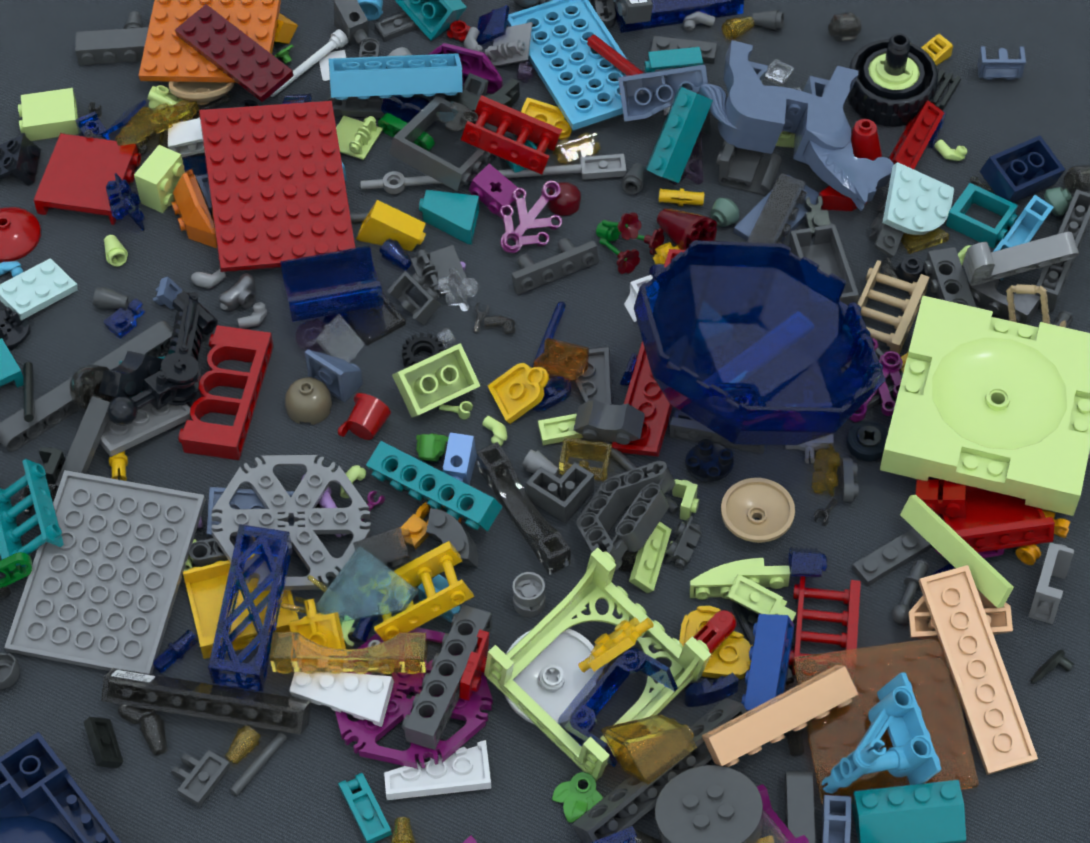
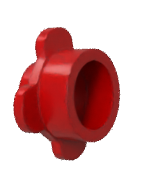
[447,20,471,41]

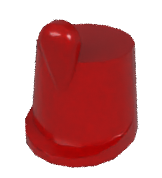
[337,393,391,440]

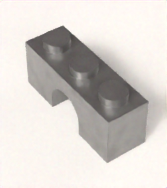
[968,279,1040,325]

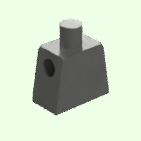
[334,0,369,46]

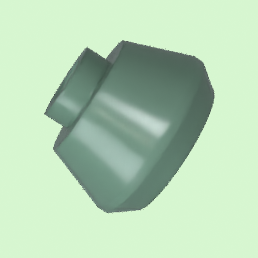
[1044,187,1073,216]
[710,198,739,227]

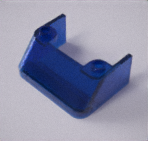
[558,648,678,767]

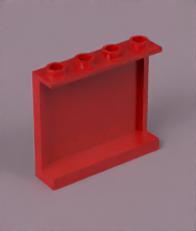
[34,133,141,225]
[933,479,1055,553]

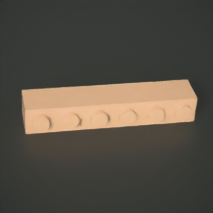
[702,665,858,767]

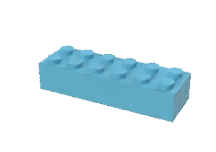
[329,53,463,100]

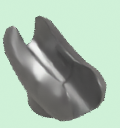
[219,273,256,312]

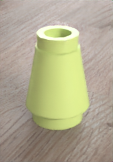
[104,235,128,267]

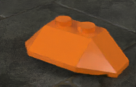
[171,169,217,248]

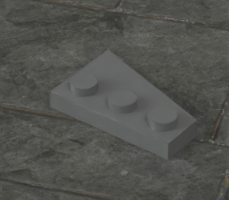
[563,347,612,405]

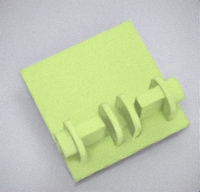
[336,116,383,160]

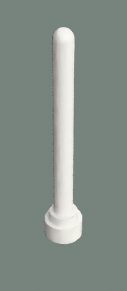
[271,29,349,97]

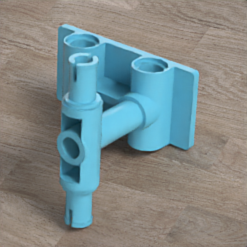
[822,672,941,794]

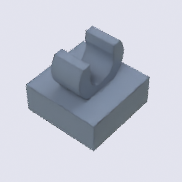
[153,277,182,309]

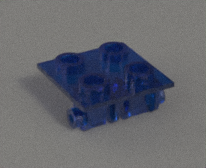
[106,173,145,231]

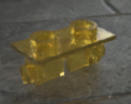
[553,132,601,164]
[812,443,840,497]

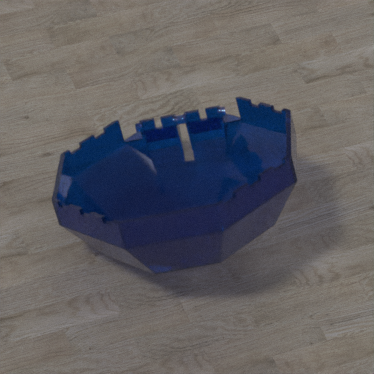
[634,240,886,445]

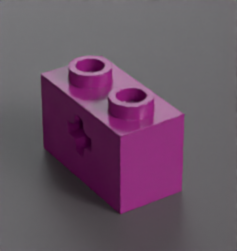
[468,164,522,218]

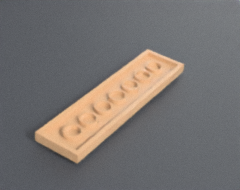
[918,565,1038,775]

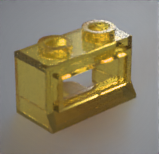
[559,438,612,481]

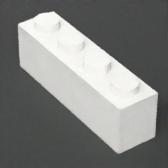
[168,117,204,157]

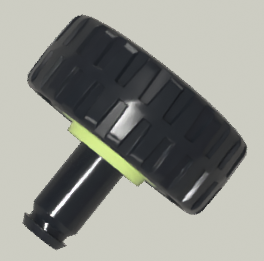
[847,33,938,126]

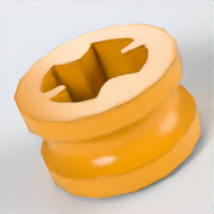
[1016,544,1041,565]

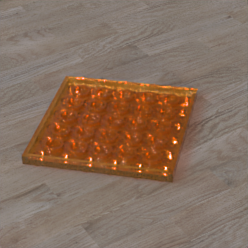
[793,637,979,805]

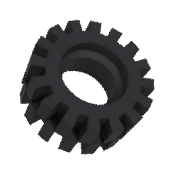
[402,333,444,368]

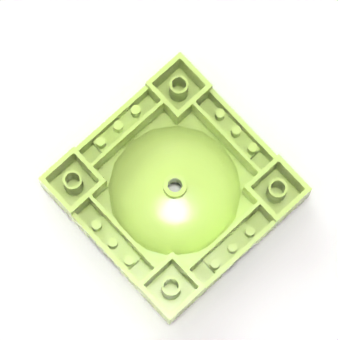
[880,296,1090,516]

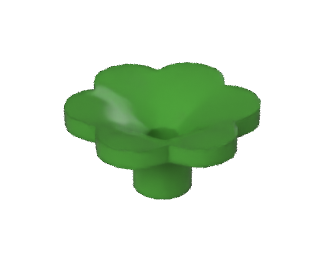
[274,44,294,64]

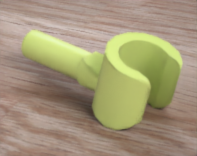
[439,401,473,419]

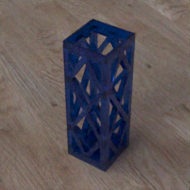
[208,524,292,692]

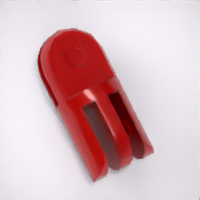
[693,610,736,654]

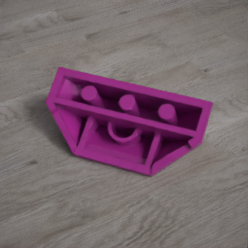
[428,43,503,94]

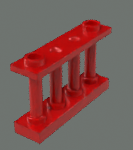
[461,95,562,175]
[789,575,861,681]

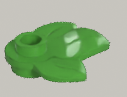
[552,772,603,823]

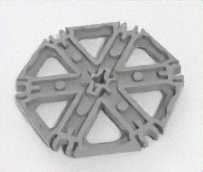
[212,455,371,591]

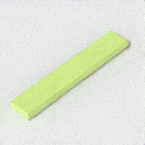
[900,495,1014,608]

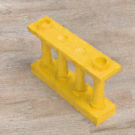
[362,541,474,644]

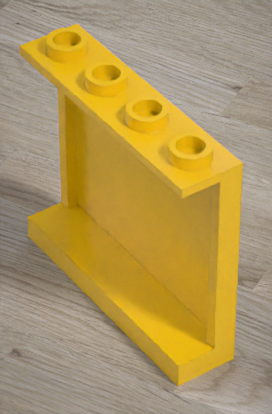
[183,553,299,659]

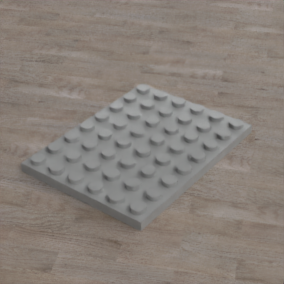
[4,470,206,675]

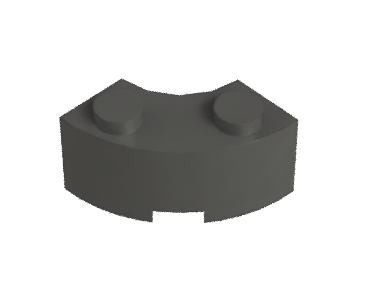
[574,399,645,445]
[426,508,478,568]

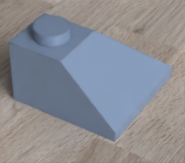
[305,349,363,402]

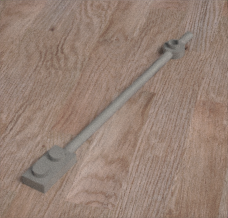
[361,154,626,194]

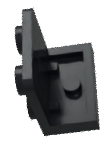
[0,135,41,185]

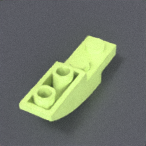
[689,558,790,600]

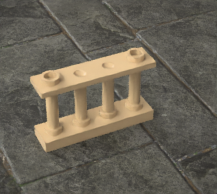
[843,260,930,354]

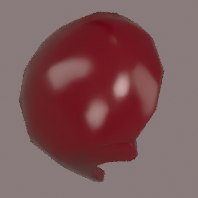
[547,182,581,216]

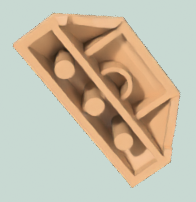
[908,589,1013,640]

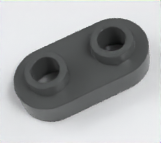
[841,458,859,502]

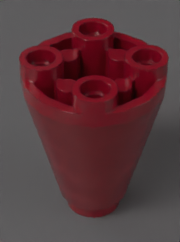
[657,209,717,252]

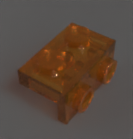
[533,338,589,380]

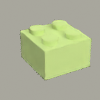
[134,145,185,213]

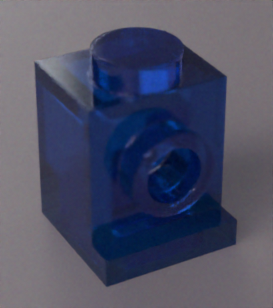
[75,111,109,140]

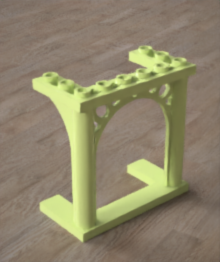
[484,548,711,781]

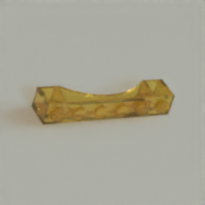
[270,632,428,674]

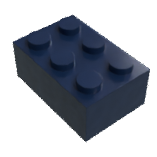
[979,135,1066,203]

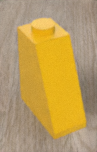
[356,200,426,251]

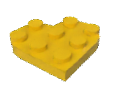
[679,606,753,680]

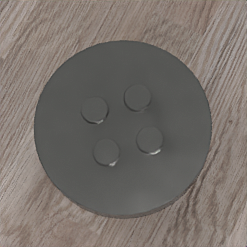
[655,765,764,843]

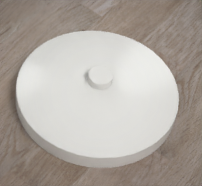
[505,629,604,727]

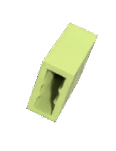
[18,88,79,141]

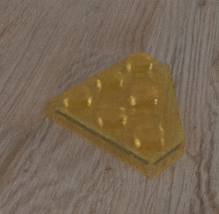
[115,100,199,146]

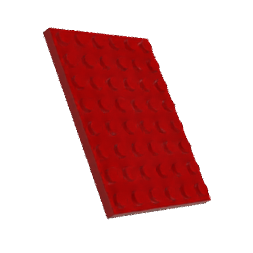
[199,101,357,272]

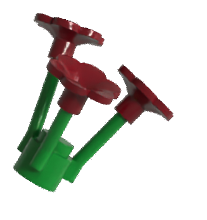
[596,212,664,274]

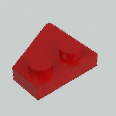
[459,629,489,701]

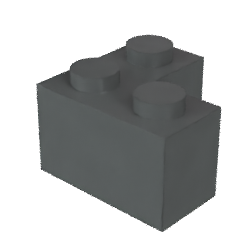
[526,463,594,523]

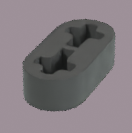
[595,0,616,28]

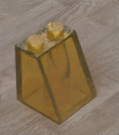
[601,714,697,784]

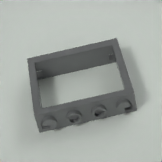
[389,96,498,191]

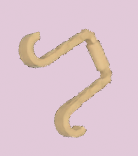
[1006,284,1066,328]

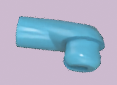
[0,261,23,277]

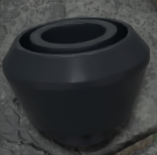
[895,256,926,283]

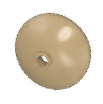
[169,81,234,105]
[721,478,795,543]

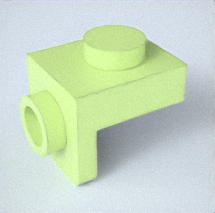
[672,479,699,520]

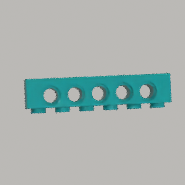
[366,441,503,532]

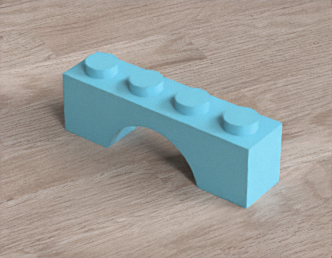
[993,195,1053,280]

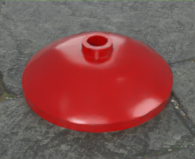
[0,207,41,262]

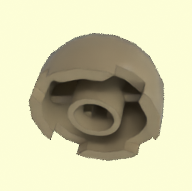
[285,377,332,425]

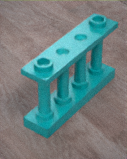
[0,459,64,572]

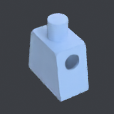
[443,432,477,495]

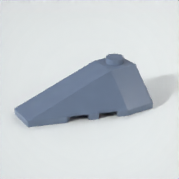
[618,64,708,122]

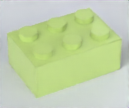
[392,343,480,417]

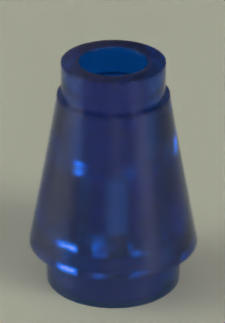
[379,238,412,271]

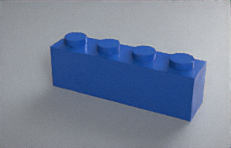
[741,614,795,711]

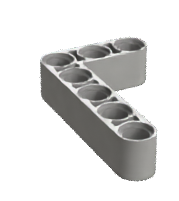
[963,232,1079,286]

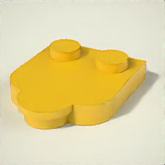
[514,97,572,140]
[487,363,549,424]

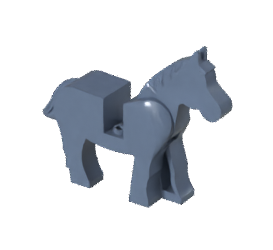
[699,40,894,211]

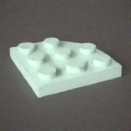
[882,162,954,235]

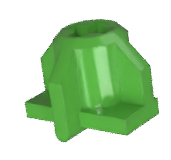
[416,433,449,462]

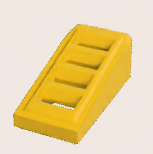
[921,34,953,66]

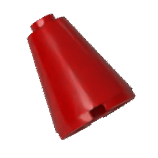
[851,119,882,161]

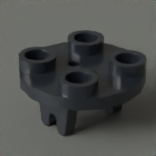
[0,307,31,351]

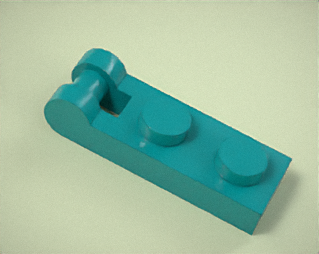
[338,773,392,843]

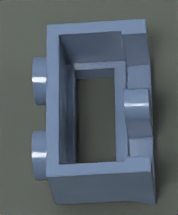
[977,46,1026,80]

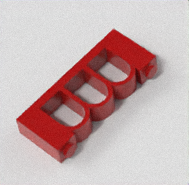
[179,325,274,460]

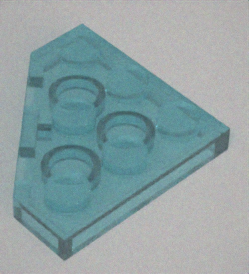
[315,546,419,622]

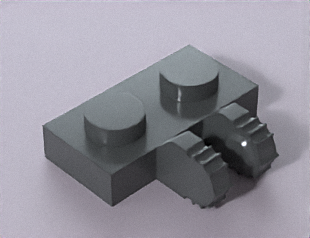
[171,750,231,807]

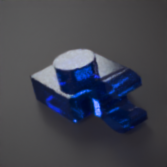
[104,298,145,339]

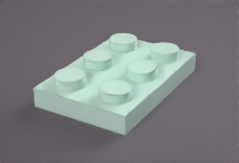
[0,258,78,320]

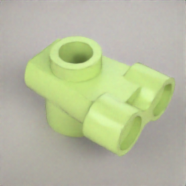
[147,85,183,113]

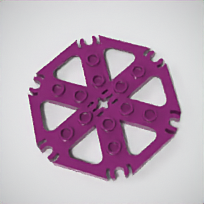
[334,627,493,769]

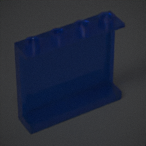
[280,246,384,322]

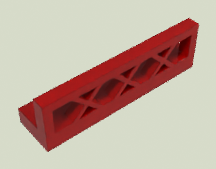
[888,100,945,169]

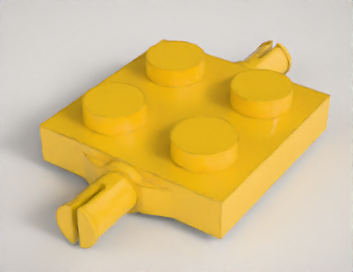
[289,599,349,671]
[578,617,654,673]

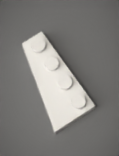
[289,669,394,727]
[384,740,491,800]

